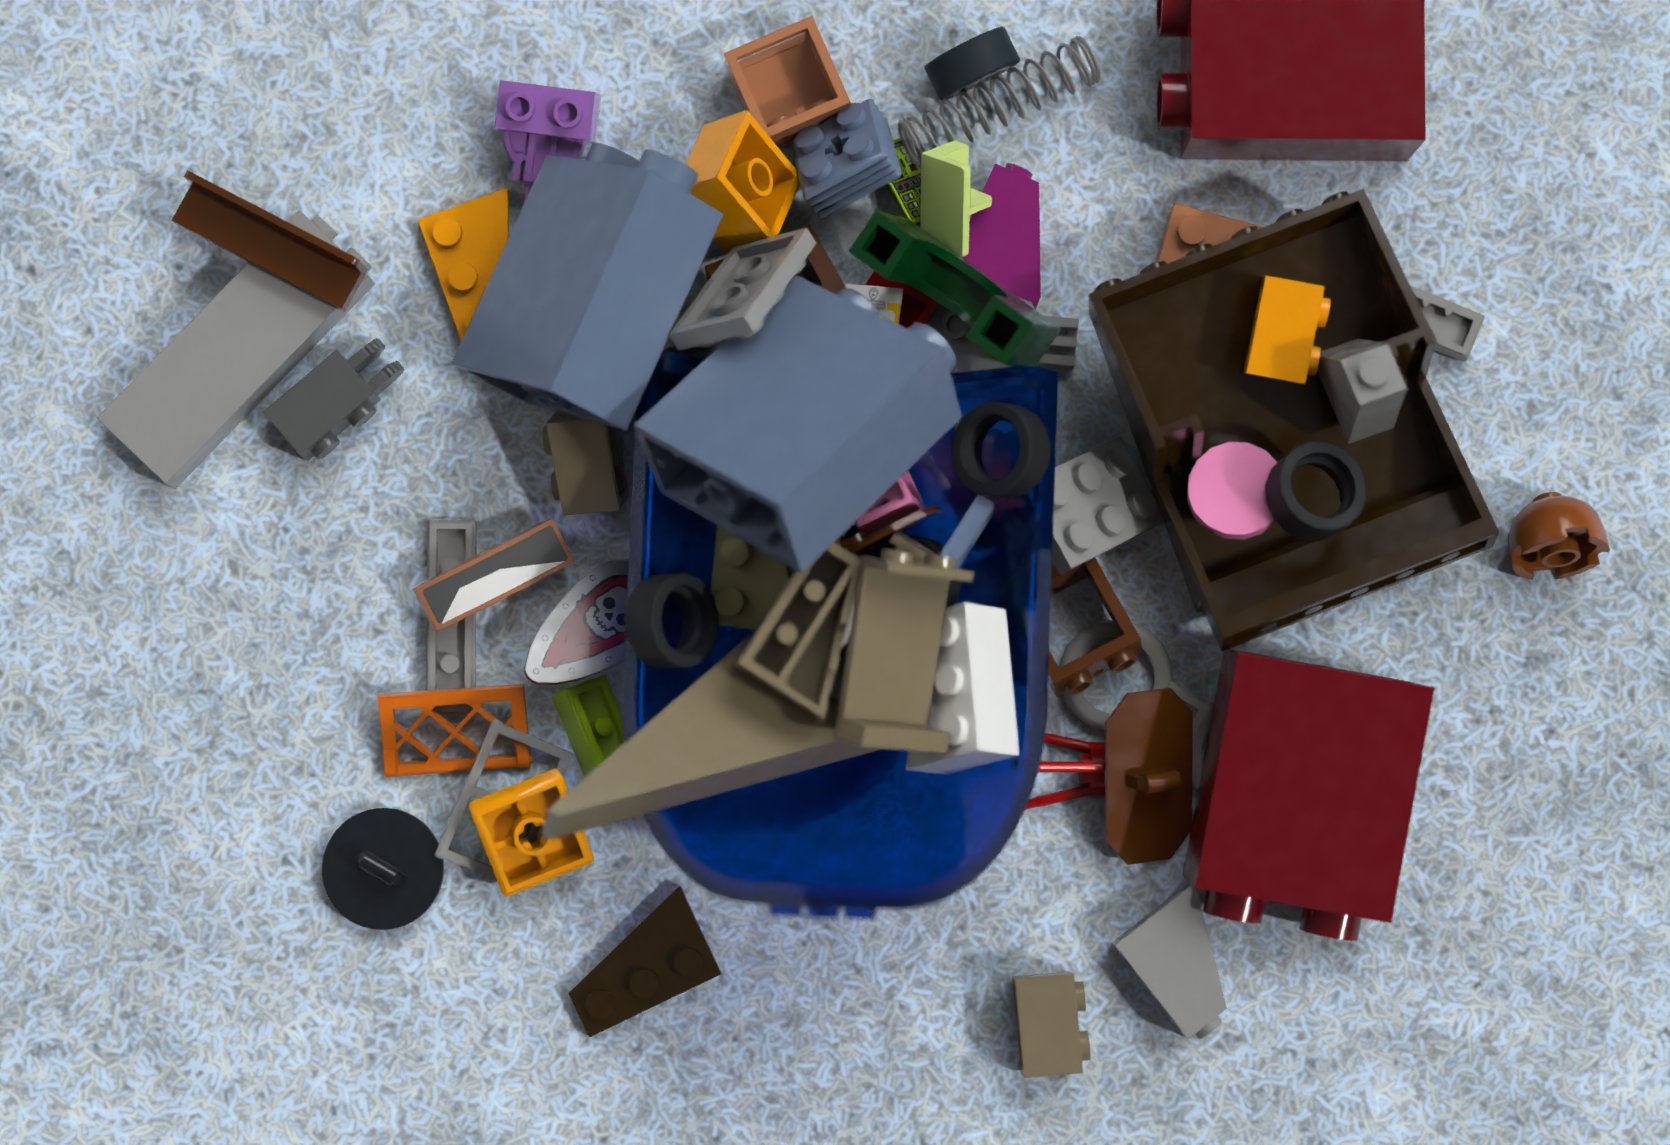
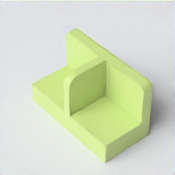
[920,140,992,257]

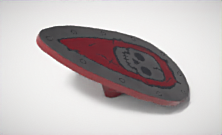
[524,560,671,685]

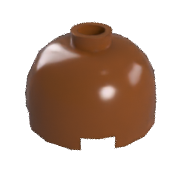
[1508,492,1610,580]

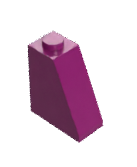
[962,163,1041,310]

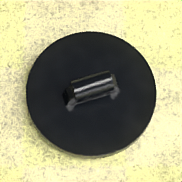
[322,808,445,930]

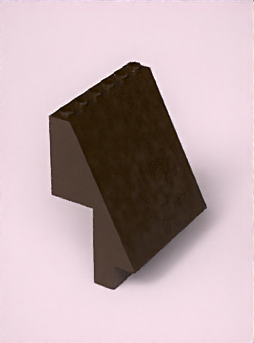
[1089,189,1499,652]

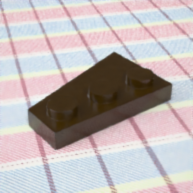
[568,885,722,1037]

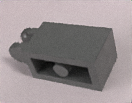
[263,338,405,461]

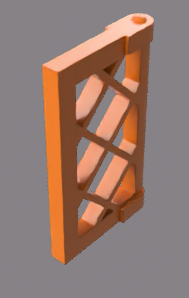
[378,684,533,778]

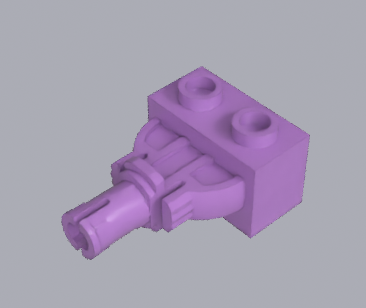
[495,80,601,205]

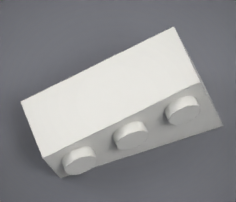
[906,602,1019,775]

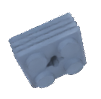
[791,99,902,219]

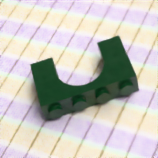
[848,210,1061,369]

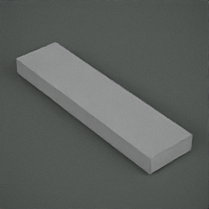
[426,520,477,713]

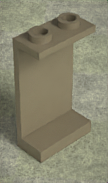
[835,549,974,753]

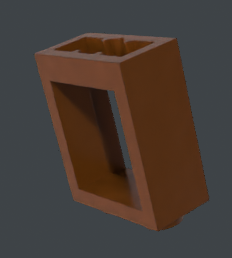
[1000,558,1142,697]

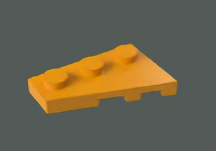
[418,188,510,341]

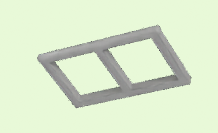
[435,719,573,880]

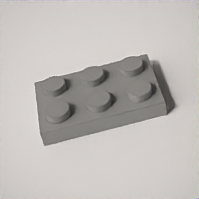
[669,228,817,350]
[1017,437,1164,575]

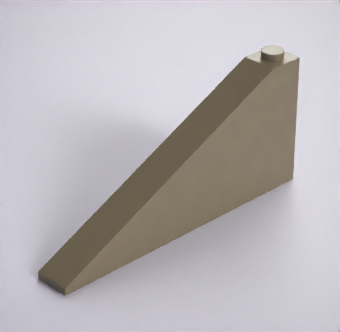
[541,630,885,840]

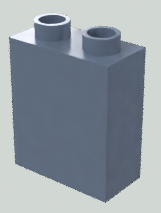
[451,142,723,431]
[634,275,962,573]

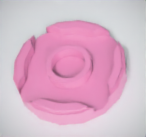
[1187,442,1278,540]

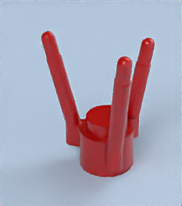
[1015,731,1105,810]

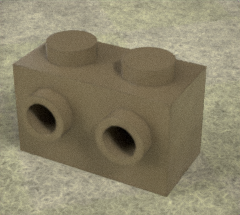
[543,411,629,516]
[1012,971,1091,1078]

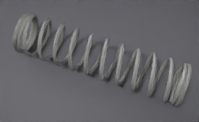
[898,35,1101,168]

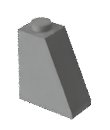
[1317,339,1407,444]
[1111,884,1227,1039]

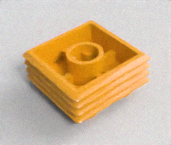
[468,768,594,897]

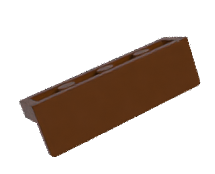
[172,170,368,312]

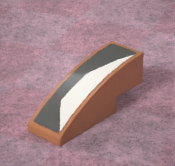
[413,518,575,632]

